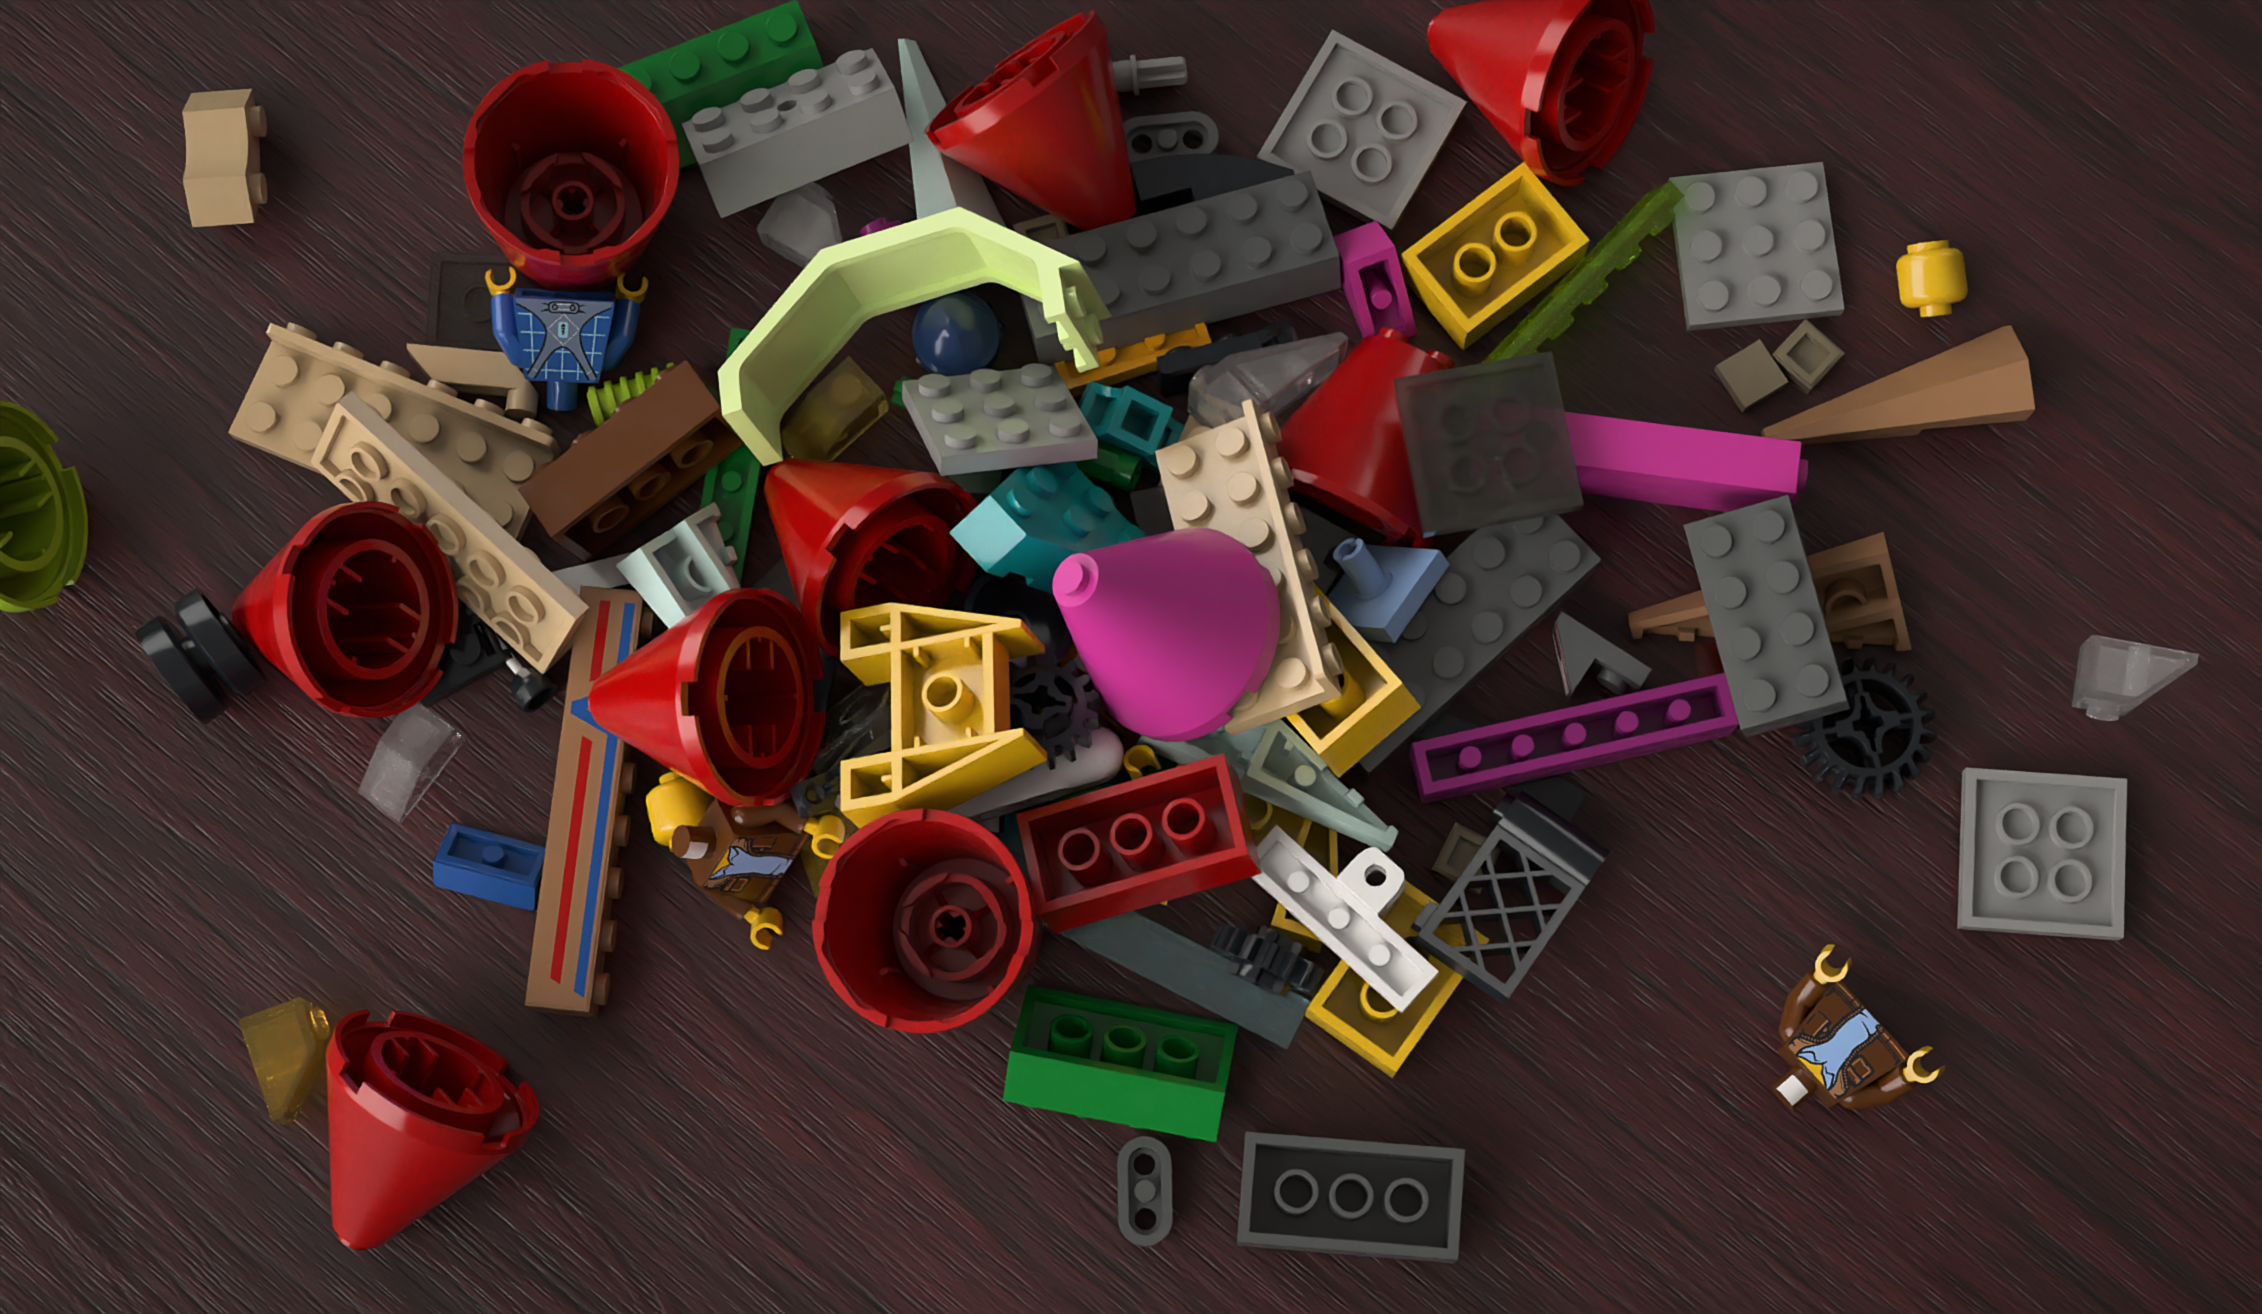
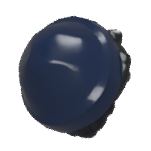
[909,290,1004,377]

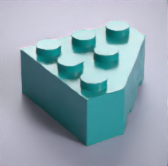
[949,461,1147,594]

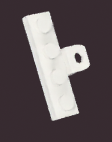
[1252,825,1439,1014]

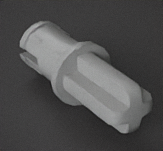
[1113,54,1188,96]

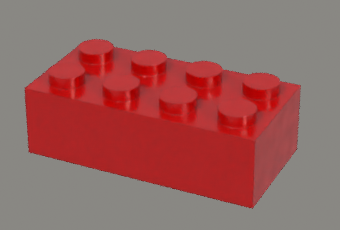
[1016,753,1262,933]

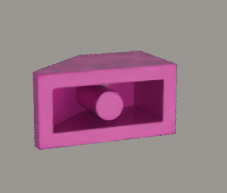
[1333,221,1418,338]

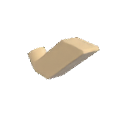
[407,343,539,418]

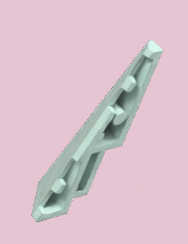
[898,38,1006,228]
[615,502,741,628]
[1136,719,1399,853]

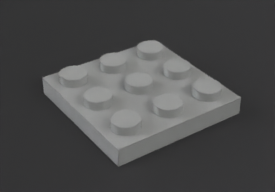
[1257,30,1467,236]
[1667,162,1845,331]
[902,363,1098,476]
[1957,767,2127,941]

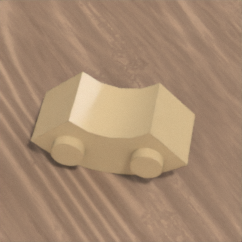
[182,89,267,227]

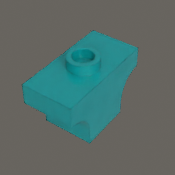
[1078,381,1185,475]

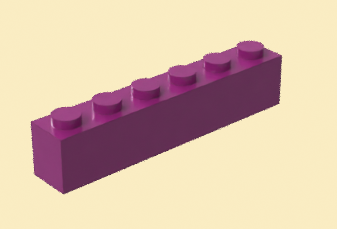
[1408,673,1739,805]

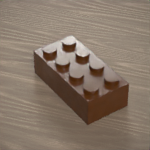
[518,360,744,563]

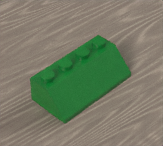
[617,0,824,173]
[1003,985,1238,1142]

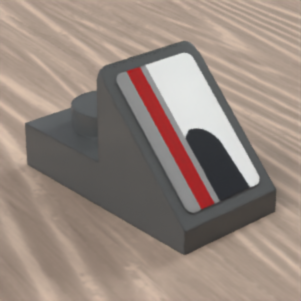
[1552,612,1652,701]

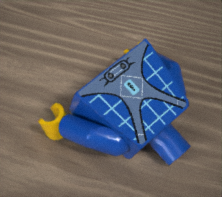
[485,267,648,411]

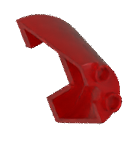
[1275,327,1456,549]

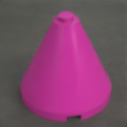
[1052,527,1280,742]

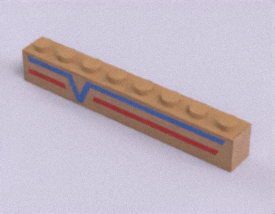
[525,585,657,1018]

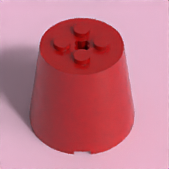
[463,59,679,291]
[812,808,1043,1034]

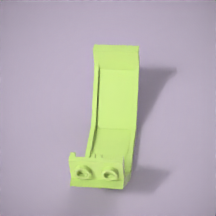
[718,207,1113,466]

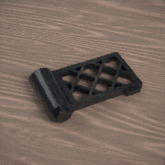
[1410,790,1610,1005]

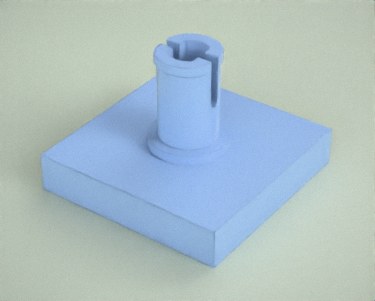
[1327,538,1450,643]

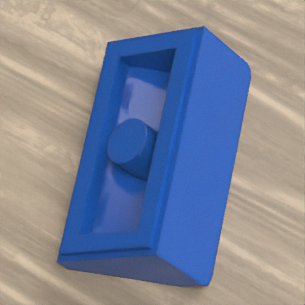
[433,822,546,911]

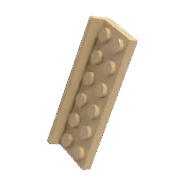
[228,323,562,543]
[310,391,590,674]
[1155,398,1344,736]

